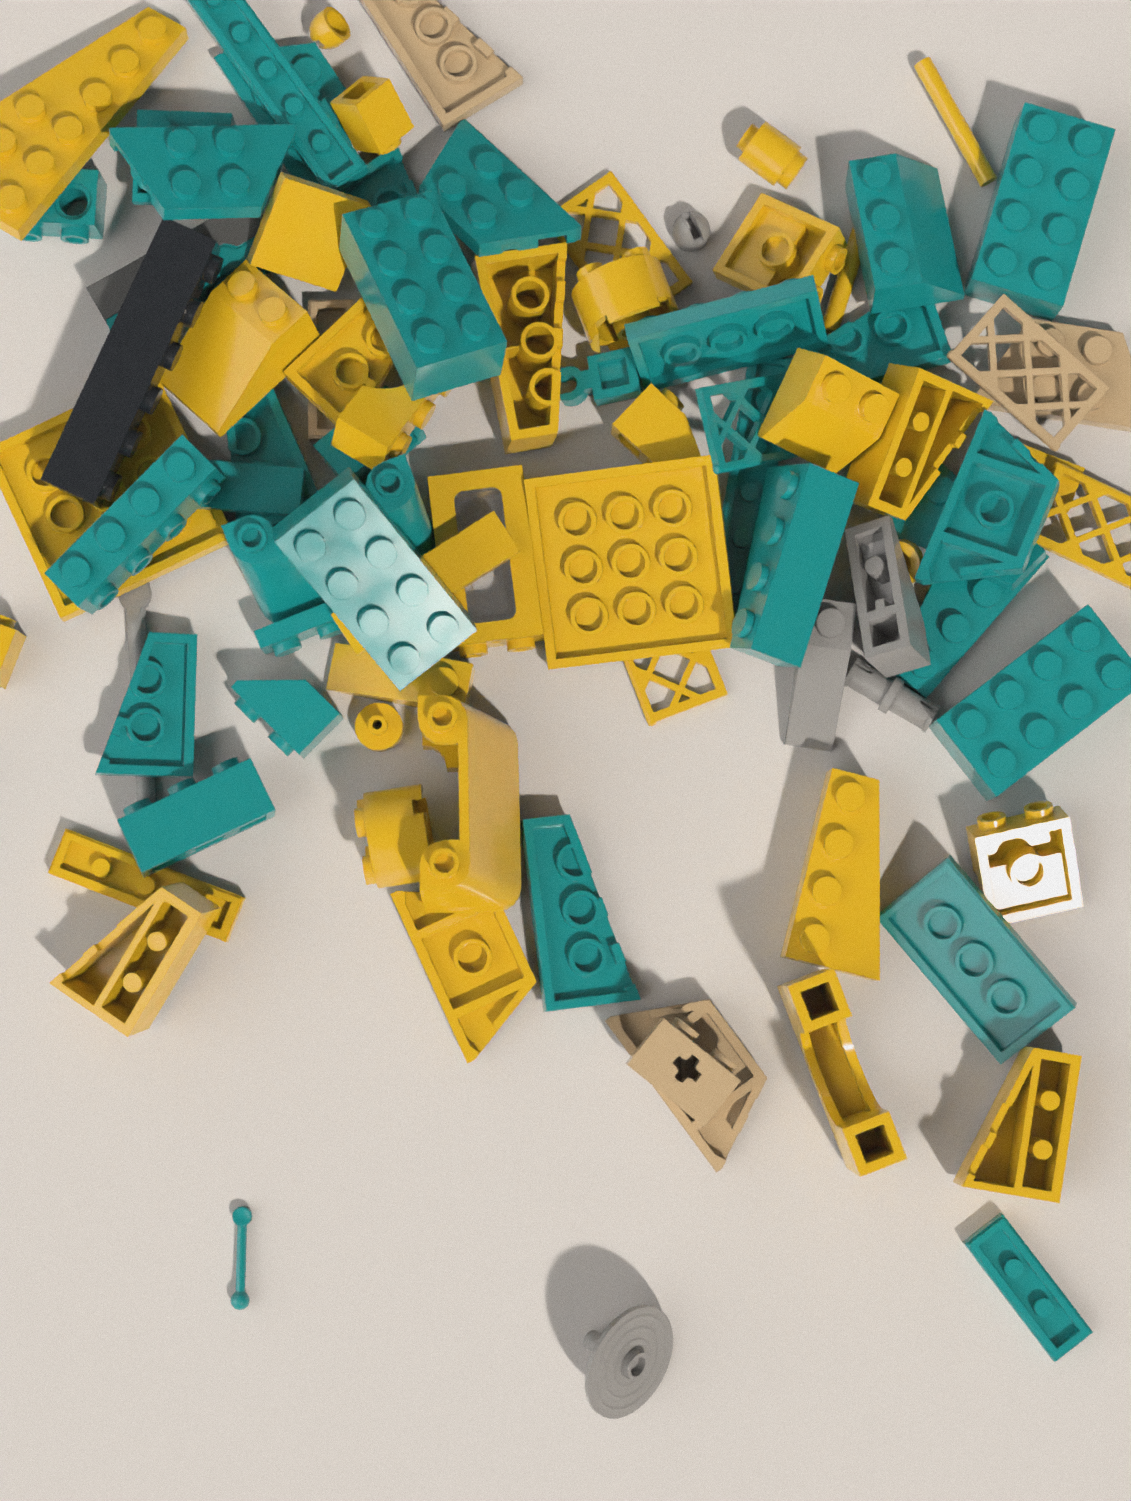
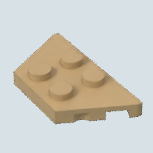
[977,319,1131,432]
[605,999,767,1173]

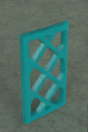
[695,372,798,474]

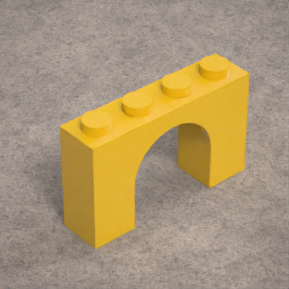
[777,969,907,1177]

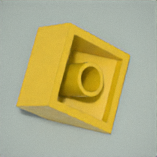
[757,348,900,473]

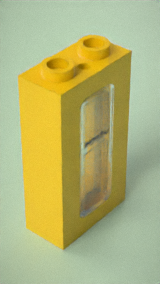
[427,465,544,658]

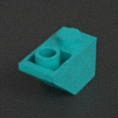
[231,680,344,759]

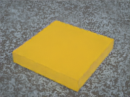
[247,172,371,292]

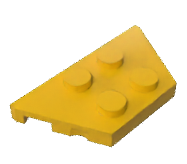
[390,891,537,1064]

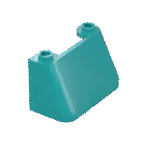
[221,453,436,623]

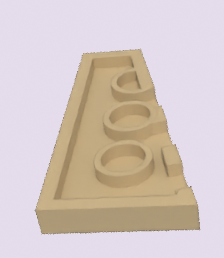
[360,0,523,132]

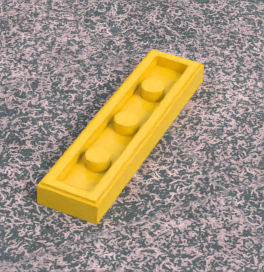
[331,510,520,656]
[48,829,246,942]

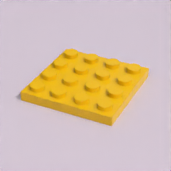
[0,380,228,622]
[524,455,735,670]

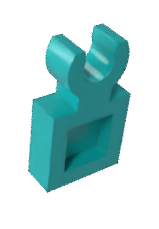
[560,347,643,407]

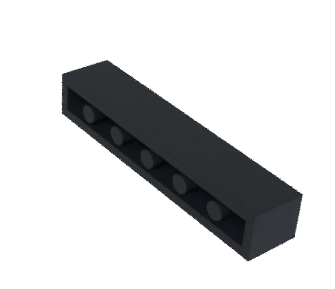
[41,219,224,508]

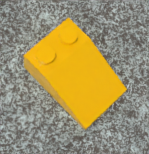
[161,259,320,438]

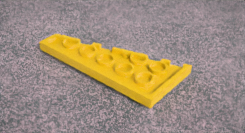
[0,7,188,241]

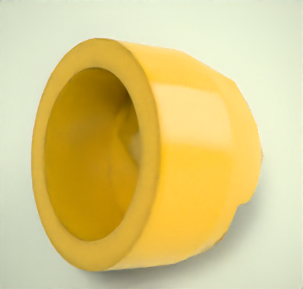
[309,7,351,50]

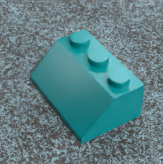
[845,153,965,314]

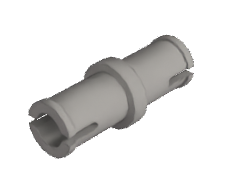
[844,658,941,732]

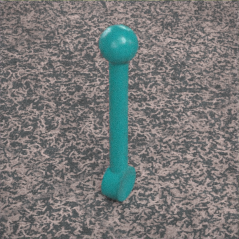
[230,1206,253,1310]

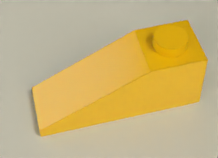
[611,383,701,464]
[326,643,475,708]

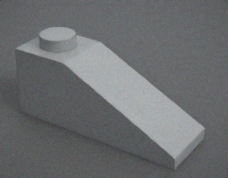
[845,515,931,678]
[784,599,857,752]

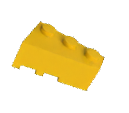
[846,363,994,521]
[49,882,221,1037]
[953,1046,1082,1203]

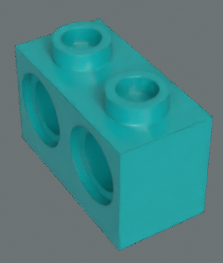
[16,169,107,244]

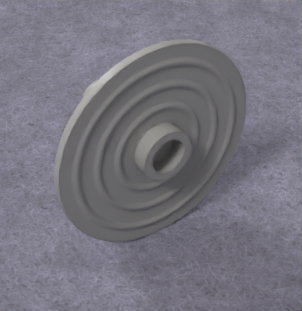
[583,1305,673,1419]

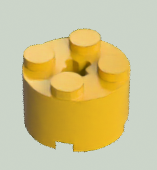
[571,246,679,353]
[354,784,434,888]

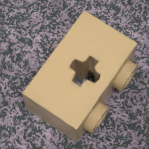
[626,1017,741,1127]

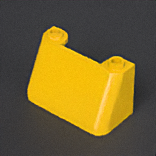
[417,695,521,913]

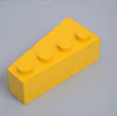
[471,242,568,454]
[780,768,880,981]

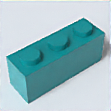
[117,757,276,878]

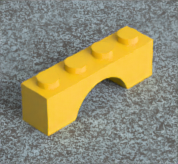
[331,385,452,469]

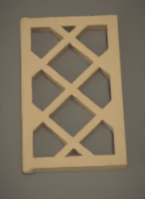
[946,294,1110,452]

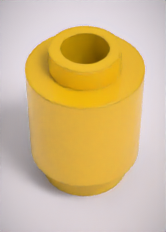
[736,121,808,189]

